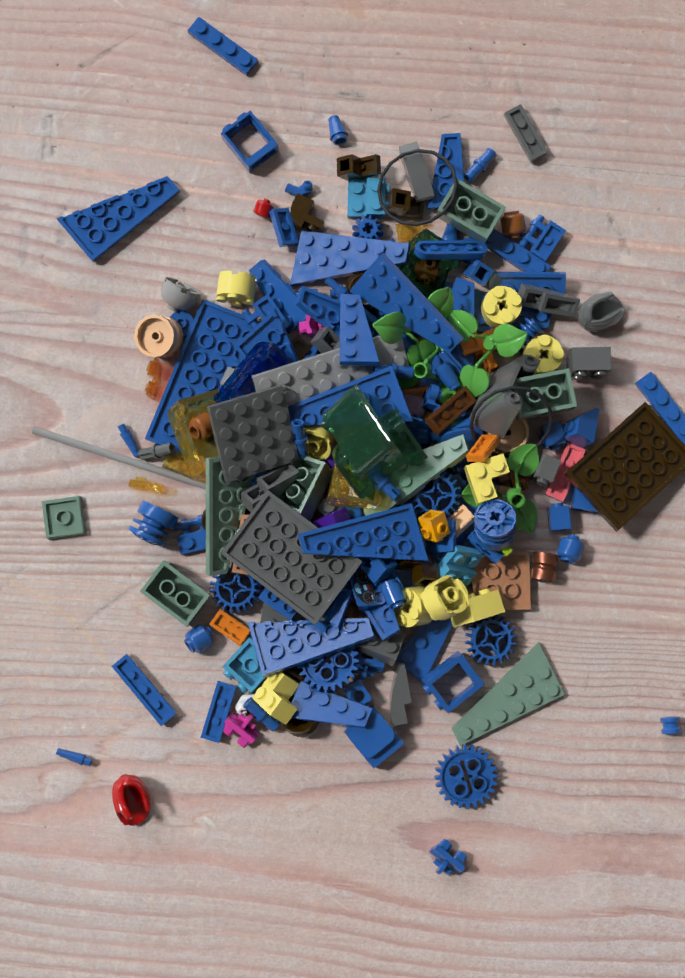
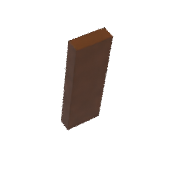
[425,386,477,435]

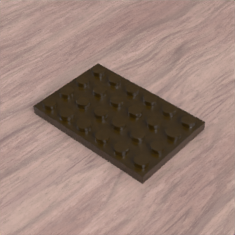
[564,402,685,532]

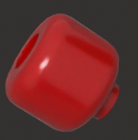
[253,198,274,219]

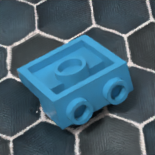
[347,177,389,219]
[438,545,485,587]
[222,637,265,694]

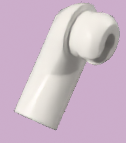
[236,693,256,715]

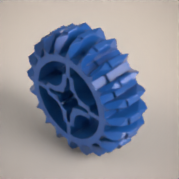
[410,470,462,517]
[210,562,262,613]
[465,615,517,666]

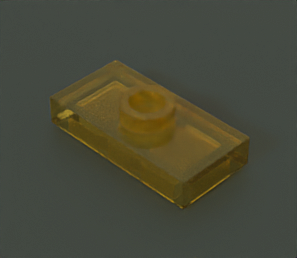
[162,452,205,482]

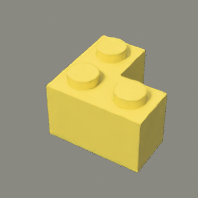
[464,453,510,505]
[451,588,505,627]
[253,671,300,725]

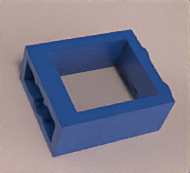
[221,110,279,173]
[421,651,485,713]

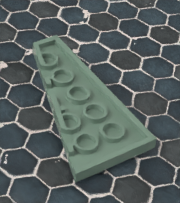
[355,434,469,516]
[206,457,256,576]
[451,642,565,746]

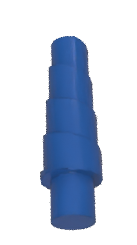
[118,424,139,458]
[56,748,93,766]

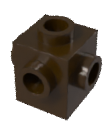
[413,260,442,287]

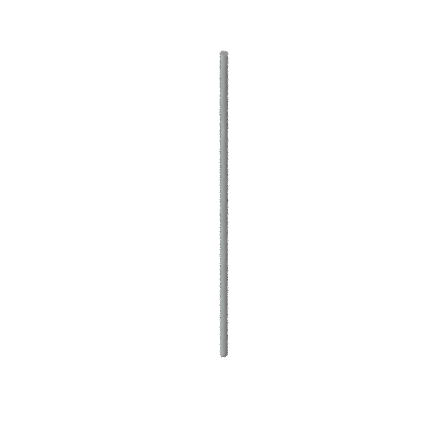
[32,426,319,520]

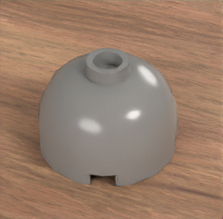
[161,277,200,312]

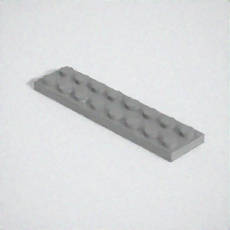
[252,335,409,406]

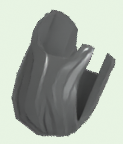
[577,292,624,331]

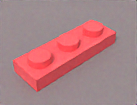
[545,442,586,502]

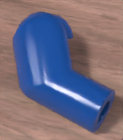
[285,181,313,196]

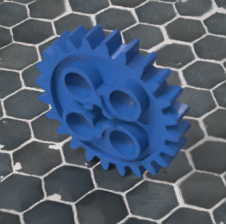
[297,645,361,693]
[434,744,498,809]

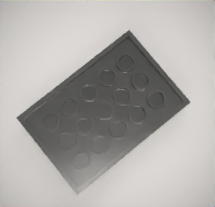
[221,490,363,625]

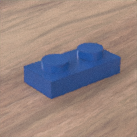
[269,208,299,247]

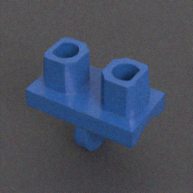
[354,647,384,681]
[429,839,467,875]

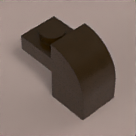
[337,154,381,180]
[388,188,424,219]
[291,193,325,233]
[395,551,440,587]

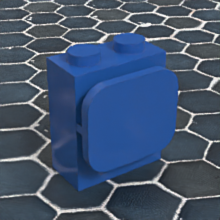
[430,414,483,466]
[344,706,404,769]

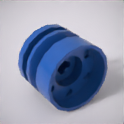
[474,499,516,551]
[128,500,179,547]

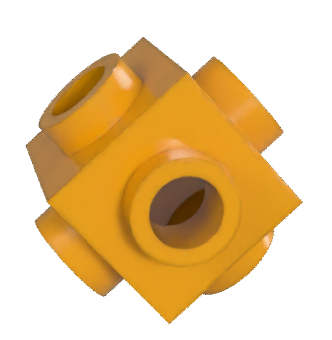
[417,510,450,542]

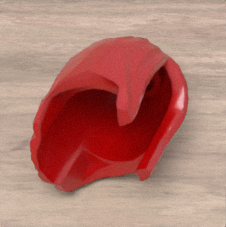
[112,774,152,826]

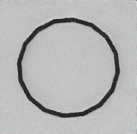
[377,149,458,226]
[469,386,553,458]

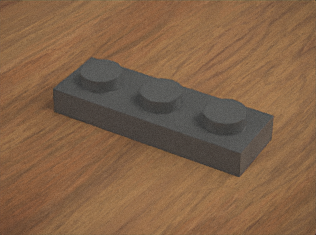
[504,104,548,163]

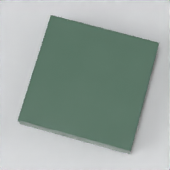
[42,496,86,539]

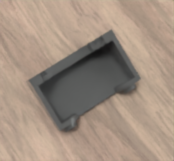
[470,355,541,439]

